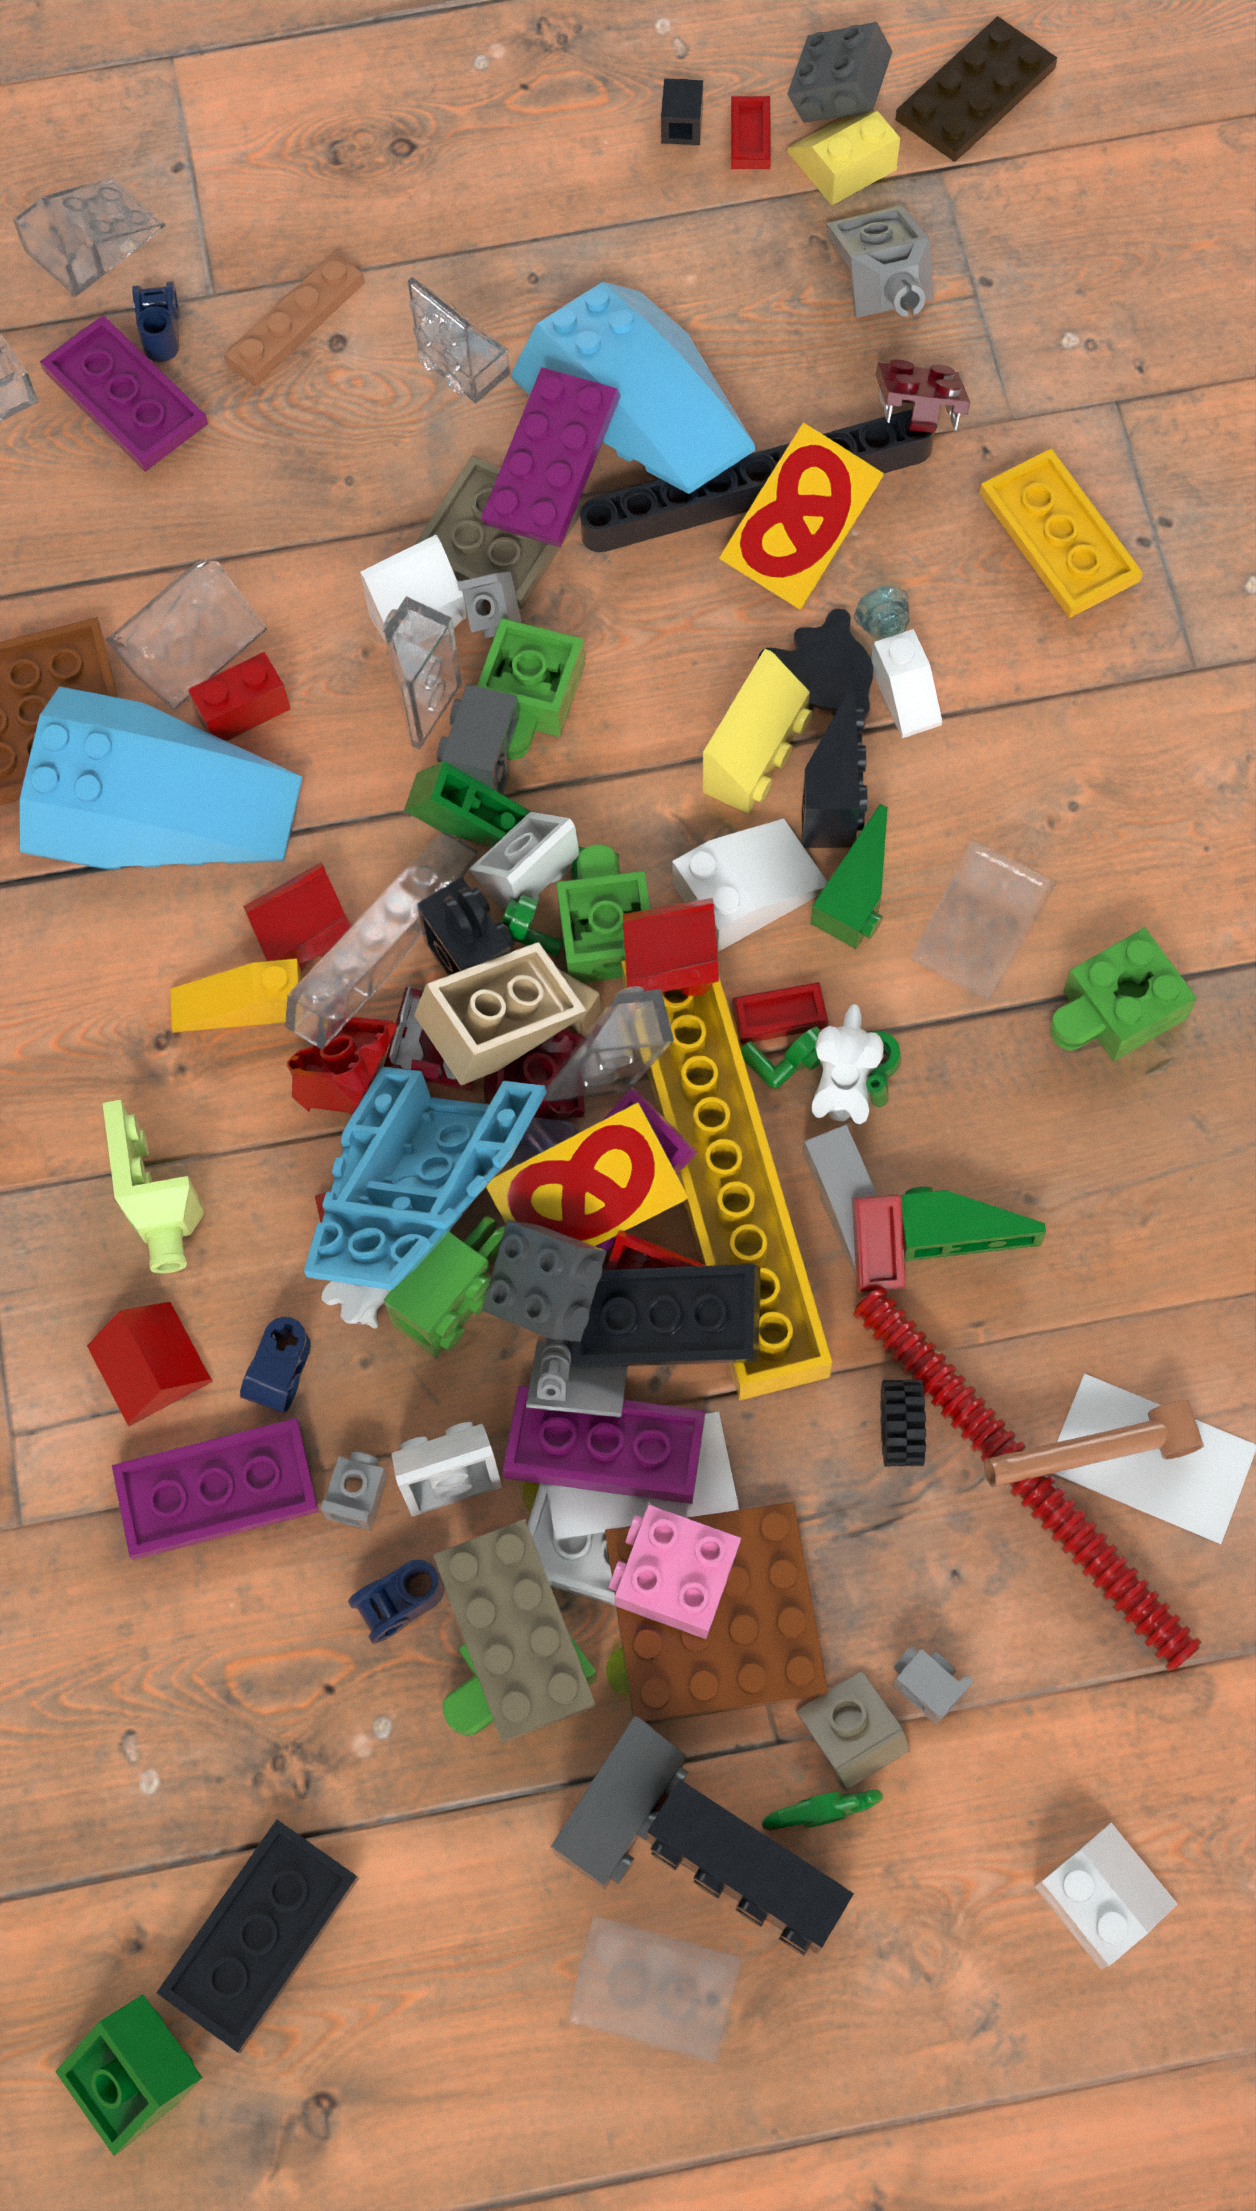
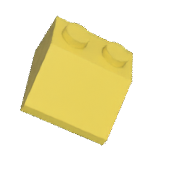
[788,111,900,206]

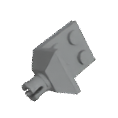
[826,205,934,318]

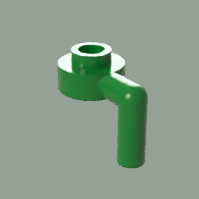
[502,894,563,957]
[741,1026,821,1089]
[866,1031,901,1107]

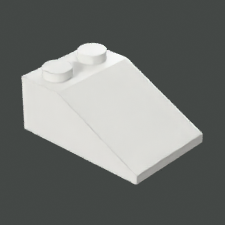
[672,818,828,952]
[391,1422,502,1517]

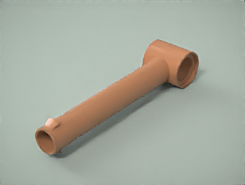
[984,1400,1204,1487]

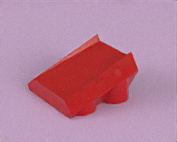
[243,862,354,972]
[622,898,719,999]
[287,1015,398,1115]

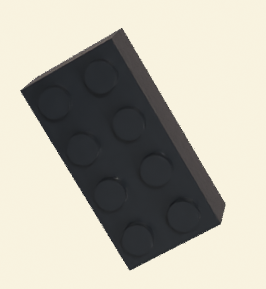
[647,1779,854,1956]

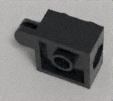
[416,877,514,976]

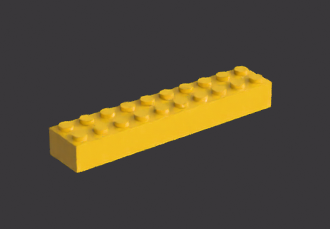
[621,960,833,1401]

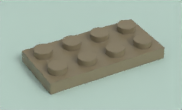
[433,1519,596,1744]

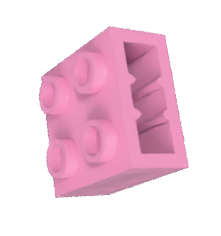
[609,1504,741,1639]

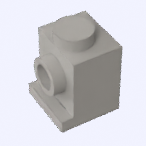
[457,572,522,639]
[320,1452,388,1531]
[892,1646,973,1725]

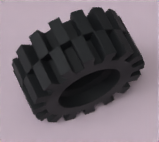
[880,1379,926,1467]

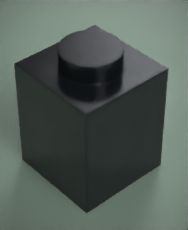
[661,78,703,145]

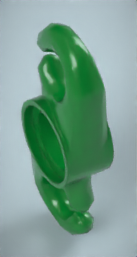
[761,1789,883,1831]

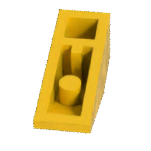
[170,959,306,1033]

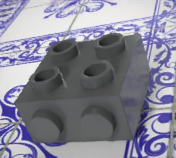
[787,22,893,123]
[482,1220,606,1342]

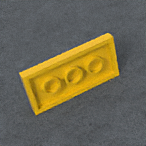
[979,448,1143,619]

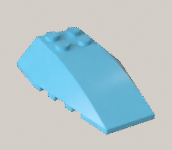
[511,282,755,494]
[20,686,303,870]
[304,1067,547,1290]

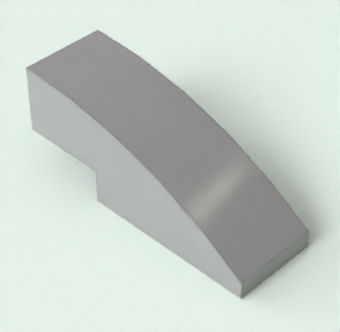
[803,1125,877,1275]

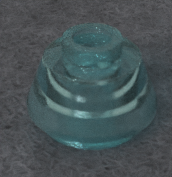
[854,585,910,639]

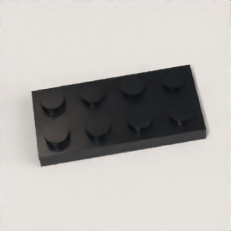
[572,1264,760,1367]
[156,1819,359,2053]

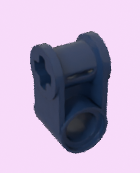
[132,281,180,362]
[240,1317,311,1413]
[348,1560,444,1644]

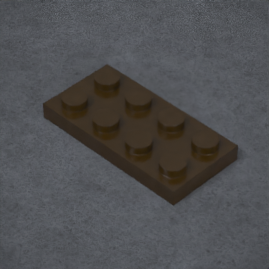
[895,16,1058,162]

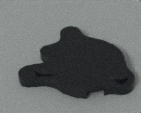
[758,608,873,719]

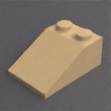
[414,942,586,1085]

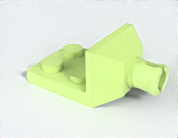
[103,1100,205,1273]

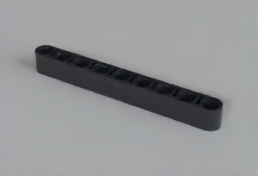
[580,409,934,553]

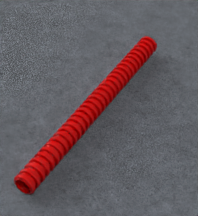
[853,1288,1202,1671]

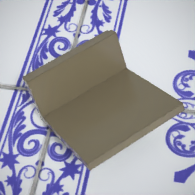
[796,1671,910,1790]

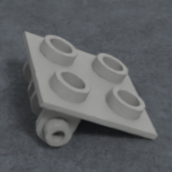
[526,1337,628,1417]

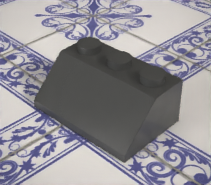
[551,1716,689,1889]

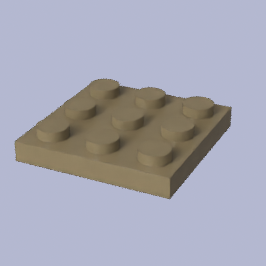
[413,455,581,610]

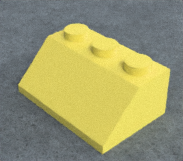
[703,649,812,814]

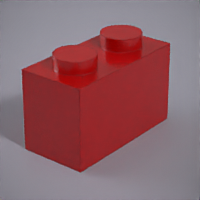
[187,652,291,741]

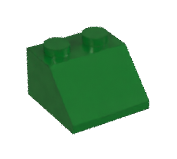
[55,1994,203,2156]

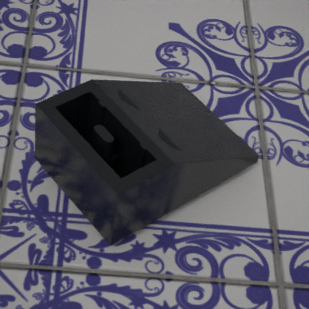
[801,690,868,848]

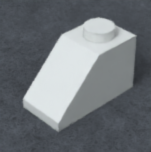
[871,629,942,738]

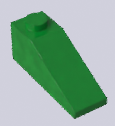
[404,761,531,848]
[811,803,888,949]
[900,1186,1046,1262]

